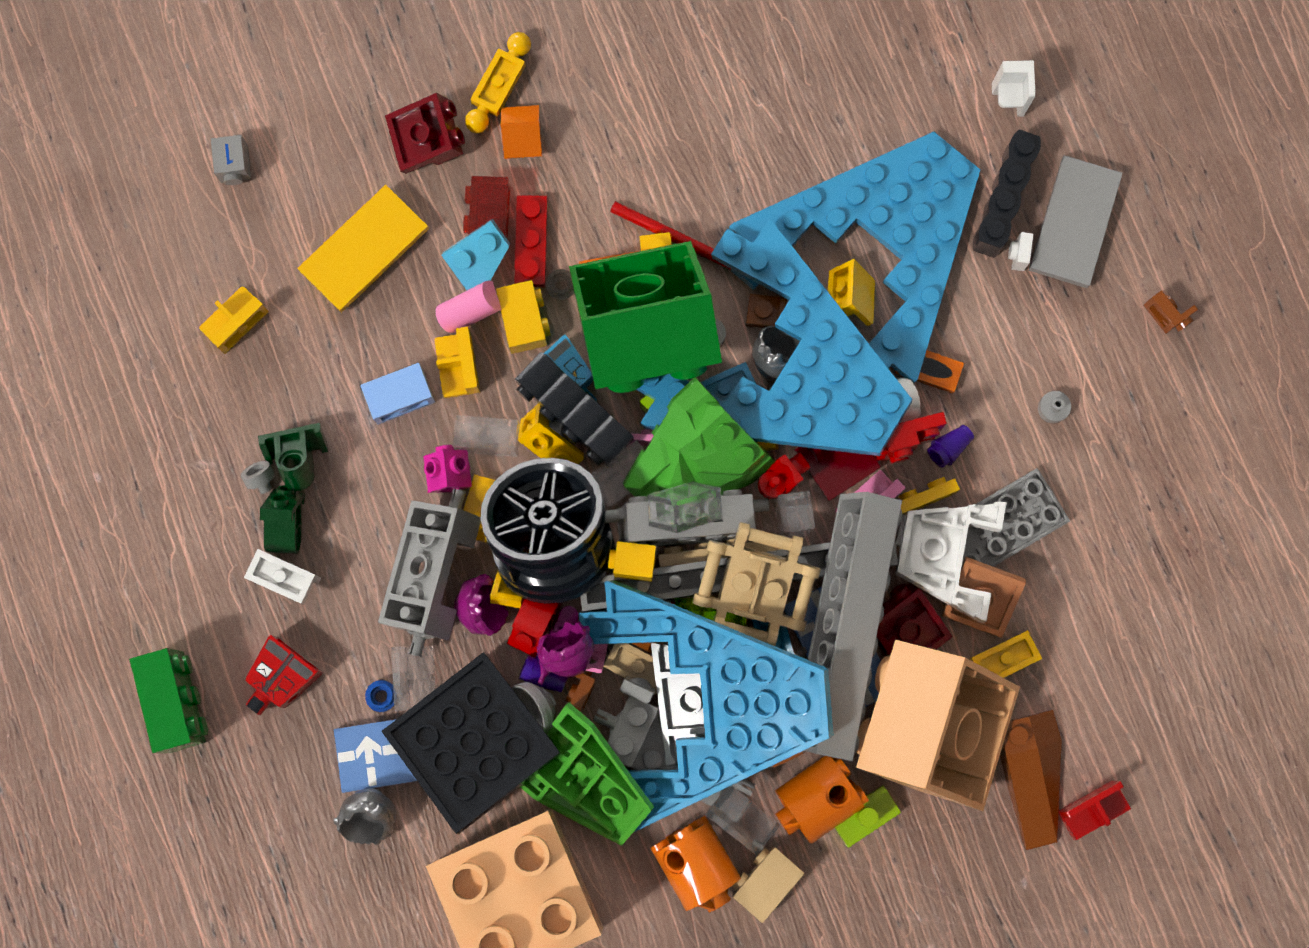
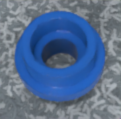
[365,680,397,712]

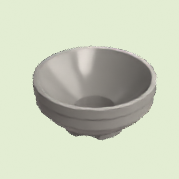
[512,682,556,734]

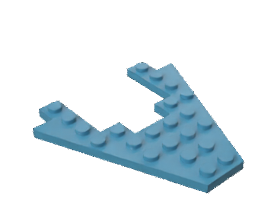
[729,132,980,384]
[636,219,912,456]
[579,580,834,833]

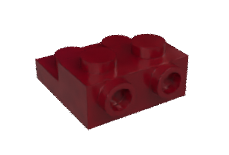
[385,93,465,174]
[876,583,953,655]

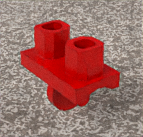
[757,453,811,502]

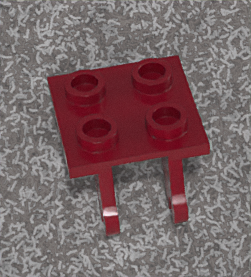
[794,447,881,501]

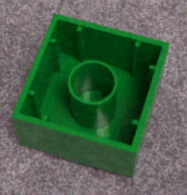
[569,241,722,393]

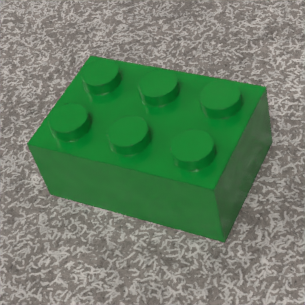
[129,648,208,753]

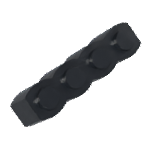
[973,129,1041,258]
[515,352,634,467]

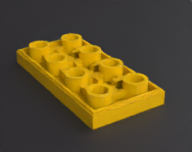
[297,184,429,313]

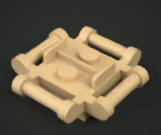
[692,522,821,646]

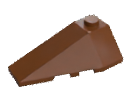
[1000,710,1062,850]

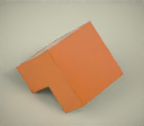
[501,105,542,159]

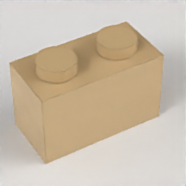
[731,846,804,923]

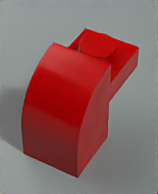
[507,599,561,657]

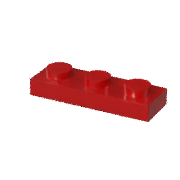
[514,195,548,288]

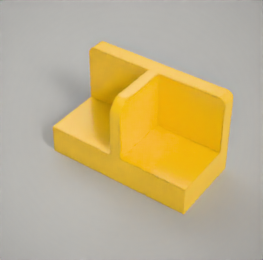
[828,259,875,326]
[199,286,269,354]
[434,327,480,398]

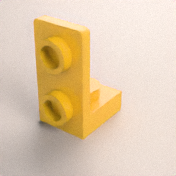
[517,403,584,464]

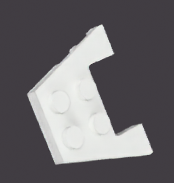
[895,502,1006,623]

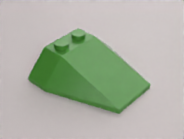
[520,702,654,846]

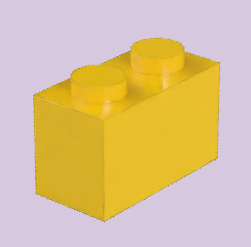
[496,280,551,354]

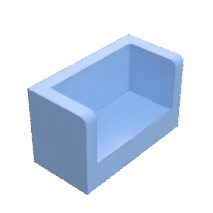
[360,363,435,425]

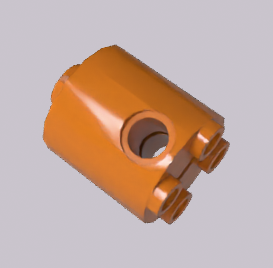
[774,756,869,844]
[650,815,741,913]

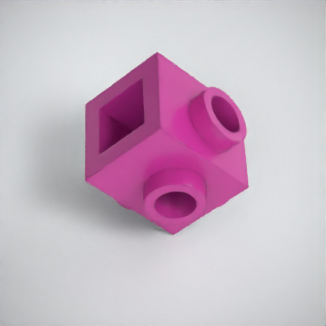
[423,445,472,493]

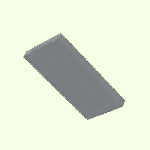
[1028,155,1123,288]
[962,468,1070,567]

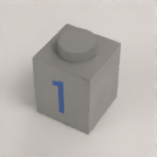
[211,135,251,185]

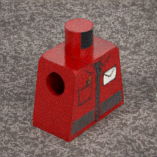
[245,635,323,716]

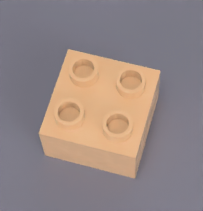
[856,640,1020,811]
[426,809,603,948]

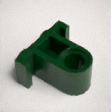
[258,423,328,491]
[260,485,305,554]

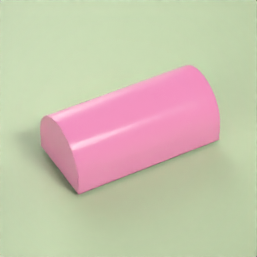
[436,281,502,333]

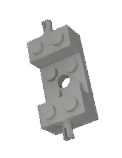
[378,489,481,657]
[606,490,769,547]
[593,696,756,810]

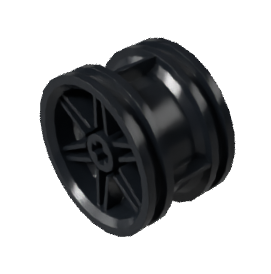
[480,457,615,604]

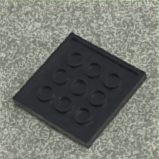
[381,652,561,835]

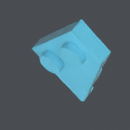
[441,219,510,290]

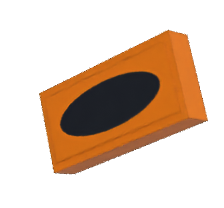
[895,350,964,394]

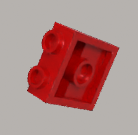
[874,412,947,464]

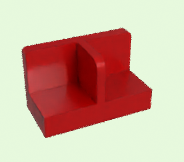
[1059,781,1131,840]

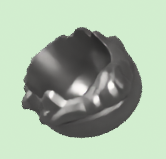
[752,326,800,381]
[334,788,396,845]

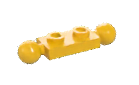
[465,32,531,133]

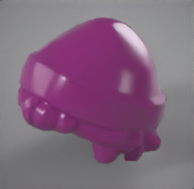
[454,574,509,636]
[537,621,594,677]

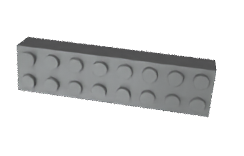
[804,492,902,761]

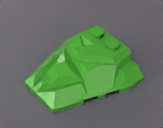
[622,377,775,524]

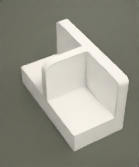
[992,61,1035,117]
[244,549,321,605]

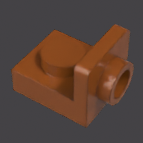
[1143,290,1198,334]
[746,294,787,328]
[566,671,597,713]

